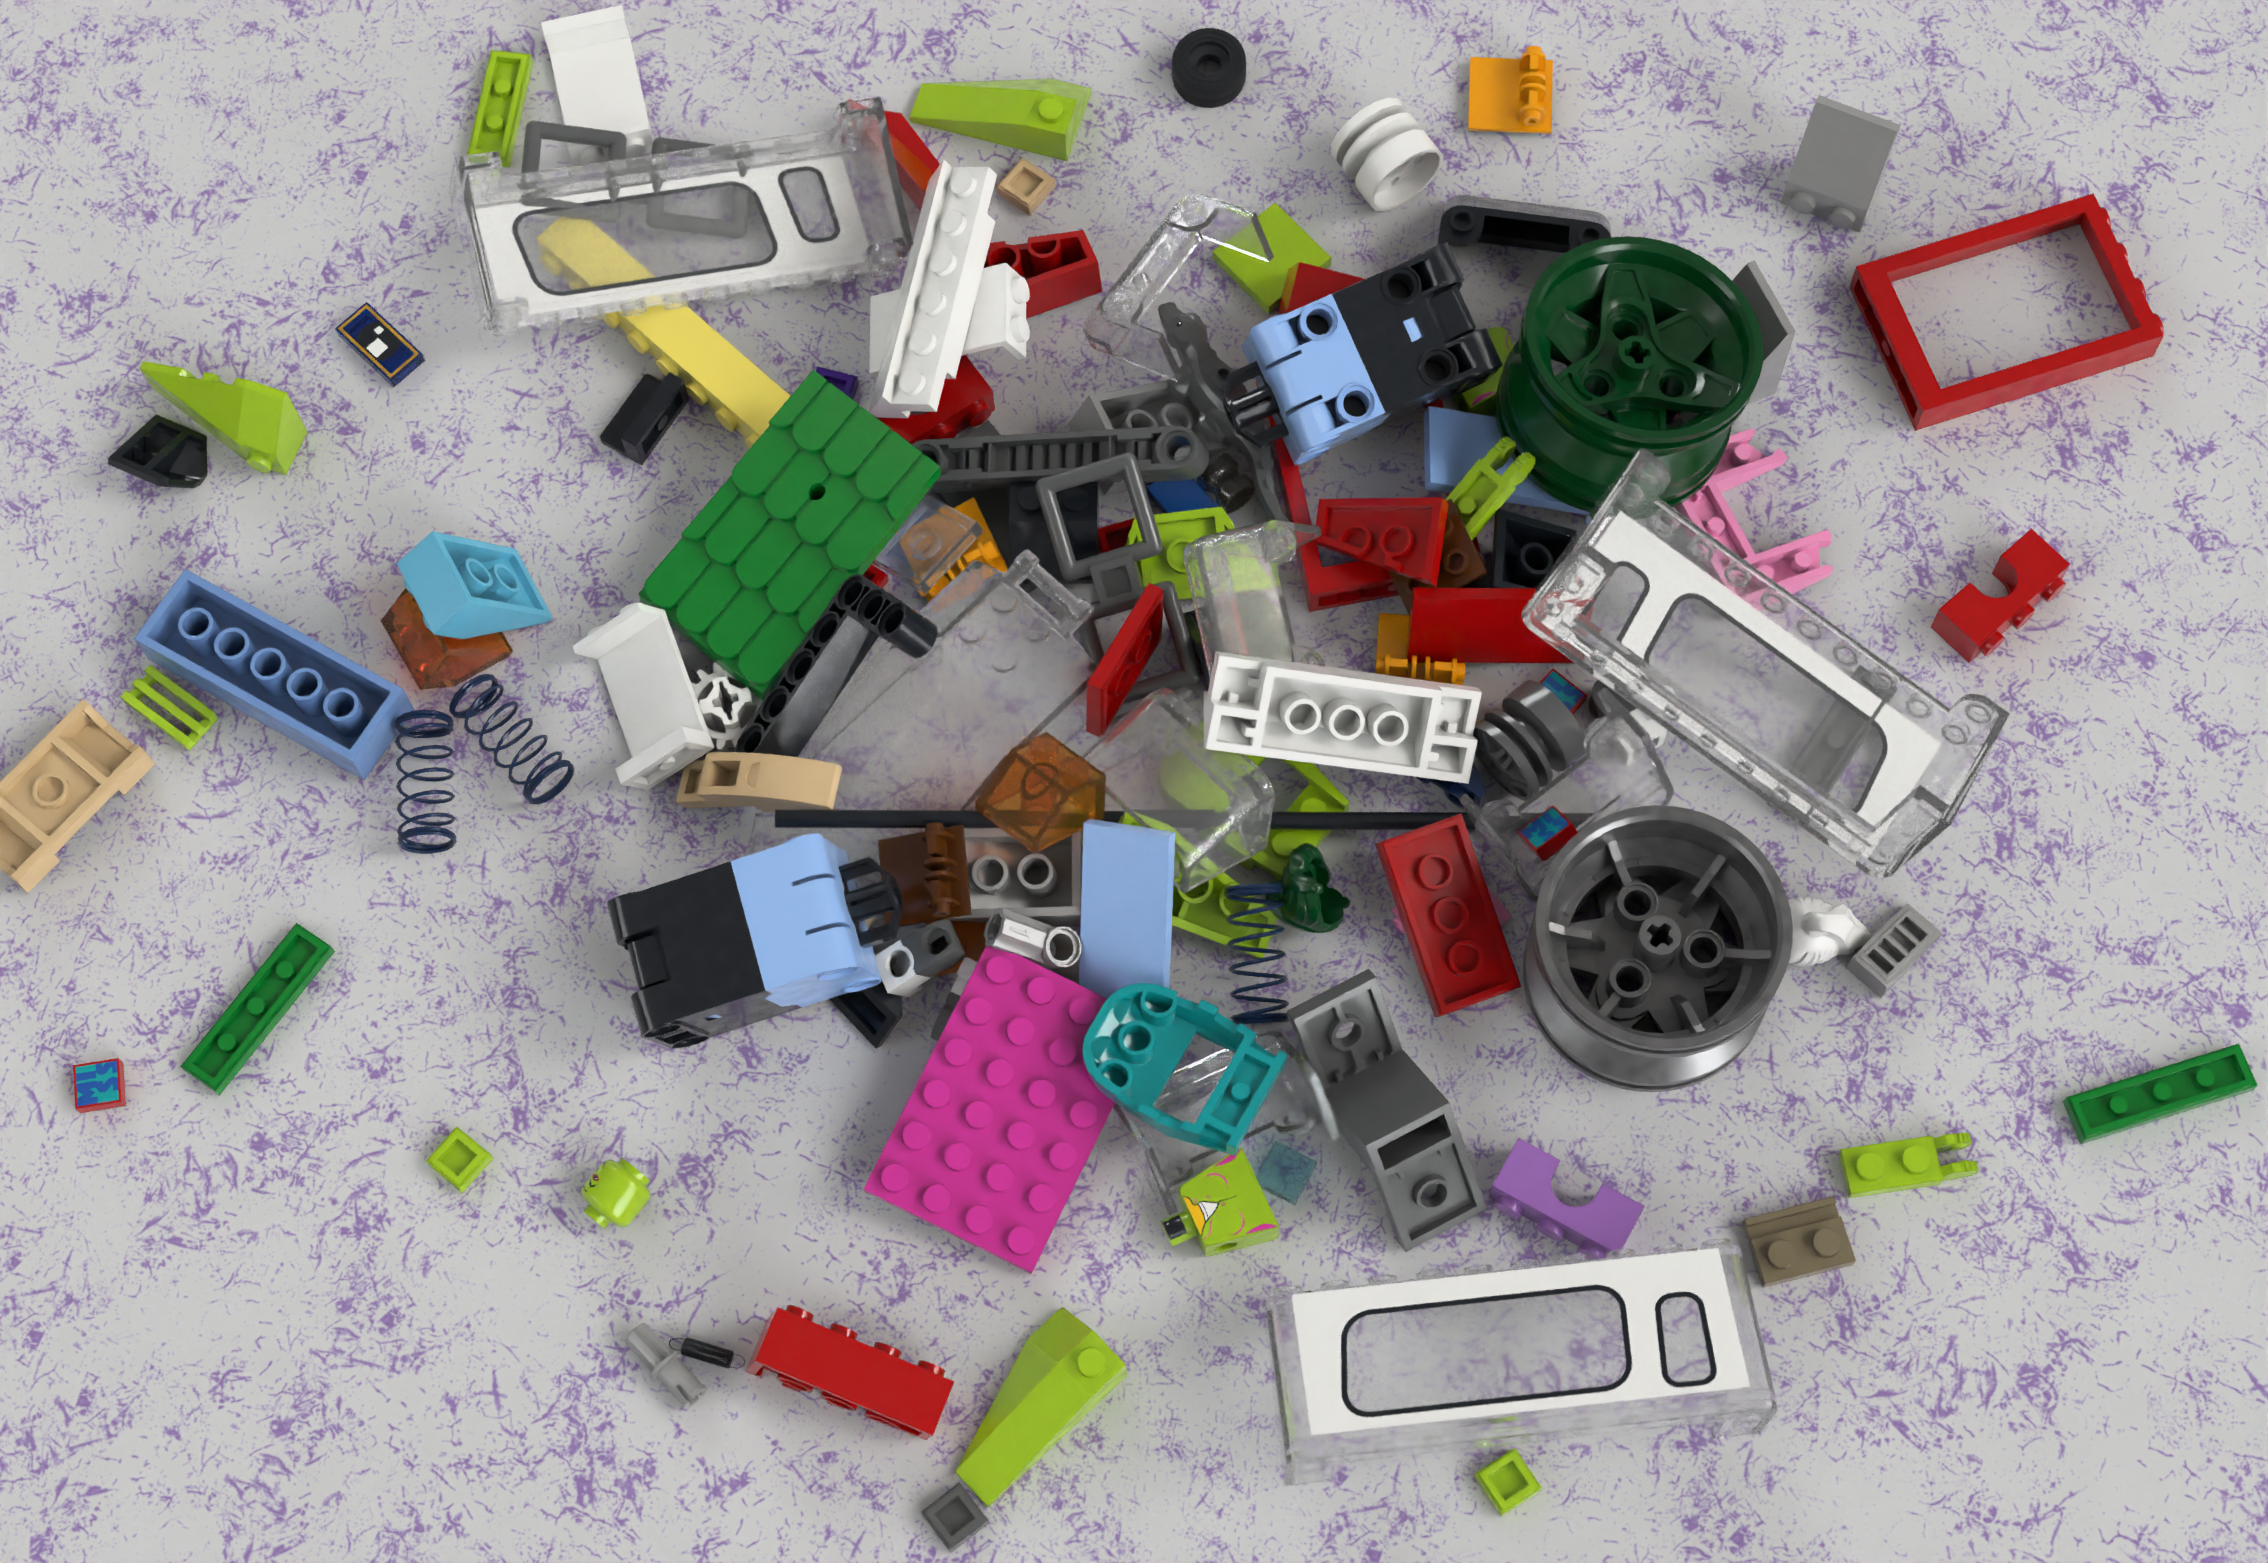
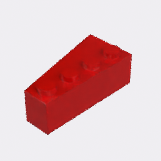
[984,230,1102,319]

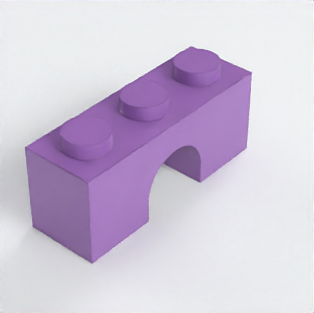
[1489,1138,1644,1262]

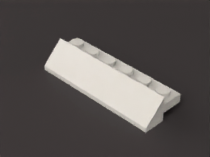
[869,160,997,418]
[1204,651,1482,784]

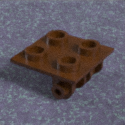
[1388,498,1488,615]
[878,822,972,927]

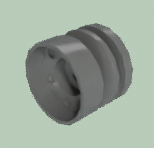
[1473,680,1588,801]

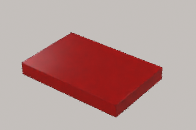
[1086,583,1164,737]

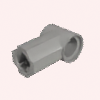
[983,908,1082,970]

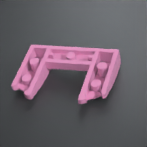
[1667,428,1833,609]

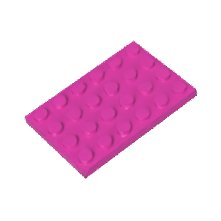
[863,946,1115,1274]

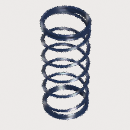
[449,674,575,805]
[395,710,457,854]
[1224,883,1290,1024]

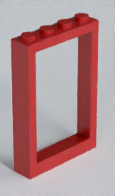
[1849,193,2164,431]
[1256,381,1481,612]

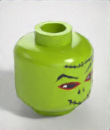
[581,1157,651,1229]

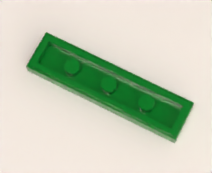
[180,923,335,1096]
[2063,1043,2258,1144]

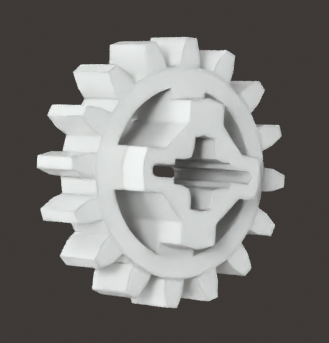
[691,662,763,752]

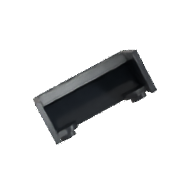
[1437,195,1611,253]

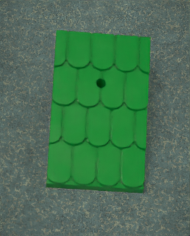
[638,370,941,701]

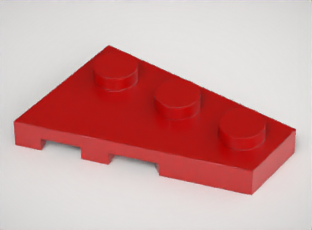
[1313,497,1449,587]

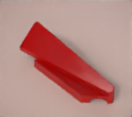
[846,99,940,212]

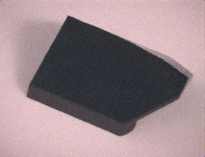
[108,414,208,489]

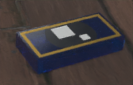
[335,302,425,388]

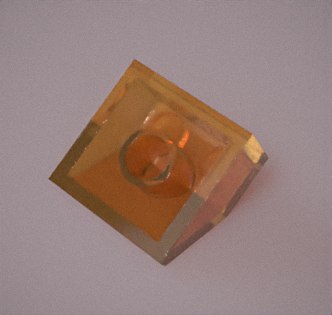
[381,588,513,690]
[975,732,1106,854]

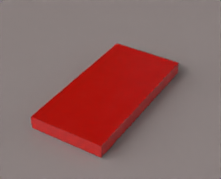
[1405,588,1594,663]
[1375,813,1522,1017]

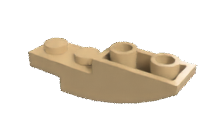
[676,752,842,812]

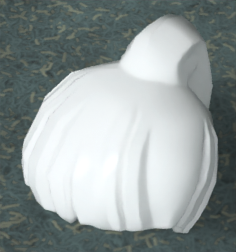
[1788,897,1871,967]

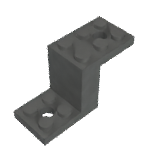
[1287,969,1488,1252]

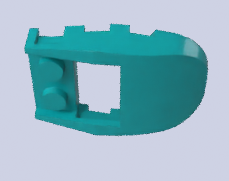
[1083,983,1287,1156]

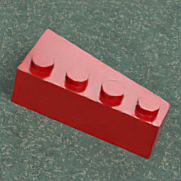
[745,1305,954,1440]

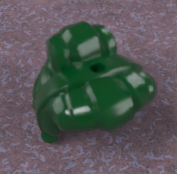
[1265,843,1350,933]

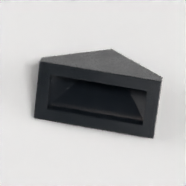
[829,969,903,1048]

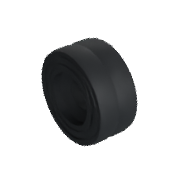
[1172,28,1246,108]

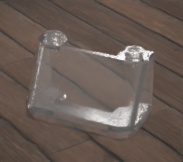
[1068,687,1275,894]

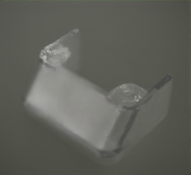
[1083,193,1274,382]
[1183,520,1325,678]
[1459,687,1674,902]
[1113,1031,1341,1215]

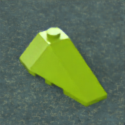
[909,78,1092,161]
[140,361,308,475]
[1118,810,1278,958]
[955,1307,1127,1508]

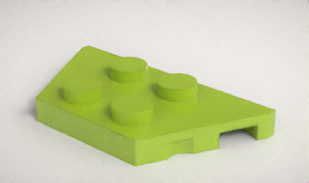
[1125,507,1273,601]

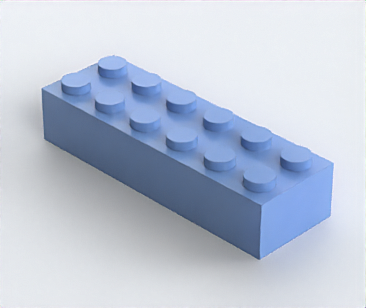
[134,569,414,781]

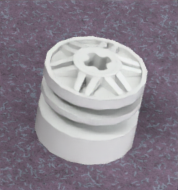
[1330,97,1443,211]

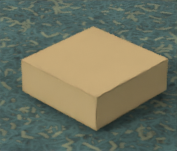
[997,157,1056,215]

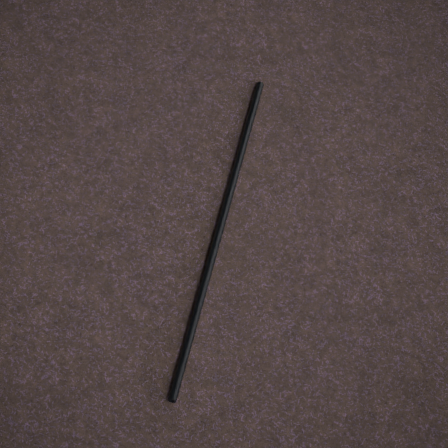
[775,810,1612,831]

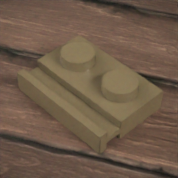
[1742,1196,1856,1288]

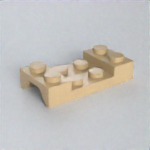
[0,699,155,893]

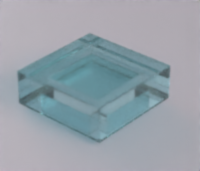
[1256,1140,1317,1206]

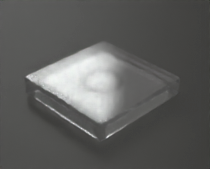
[872,494,983,594]

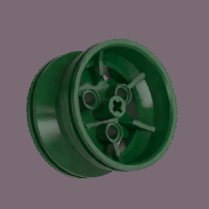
[1495,236,1763,517]

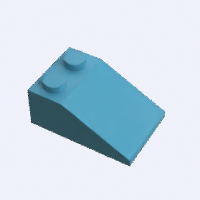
[397,531,553,639]

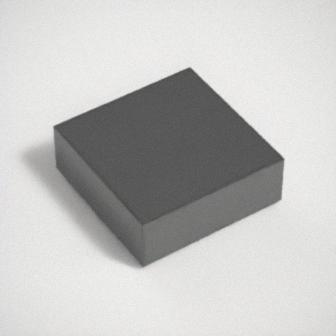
[921,1482,989,1553]

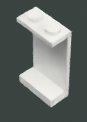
[541,5,653,169]
[869,263,1030,379]
[573,602,714,790]

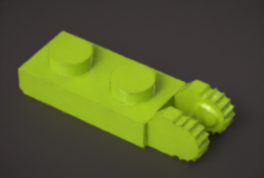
[1445,436,1536,541]
[1838,1132,1979,1198]

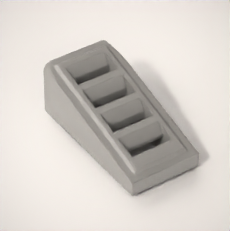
[1846,903,1942,998]

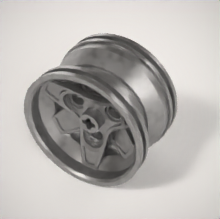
[1523,805,1793,1092]

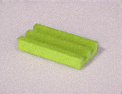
[120,665,218,751]

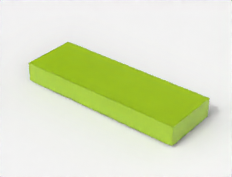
[467,50,533,168]

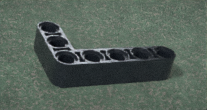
[736,574,938,757]

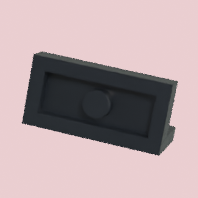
[600,372,690,465]

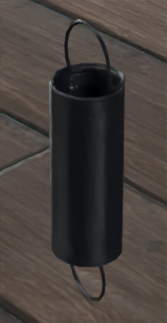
[669,1337,745,1369]

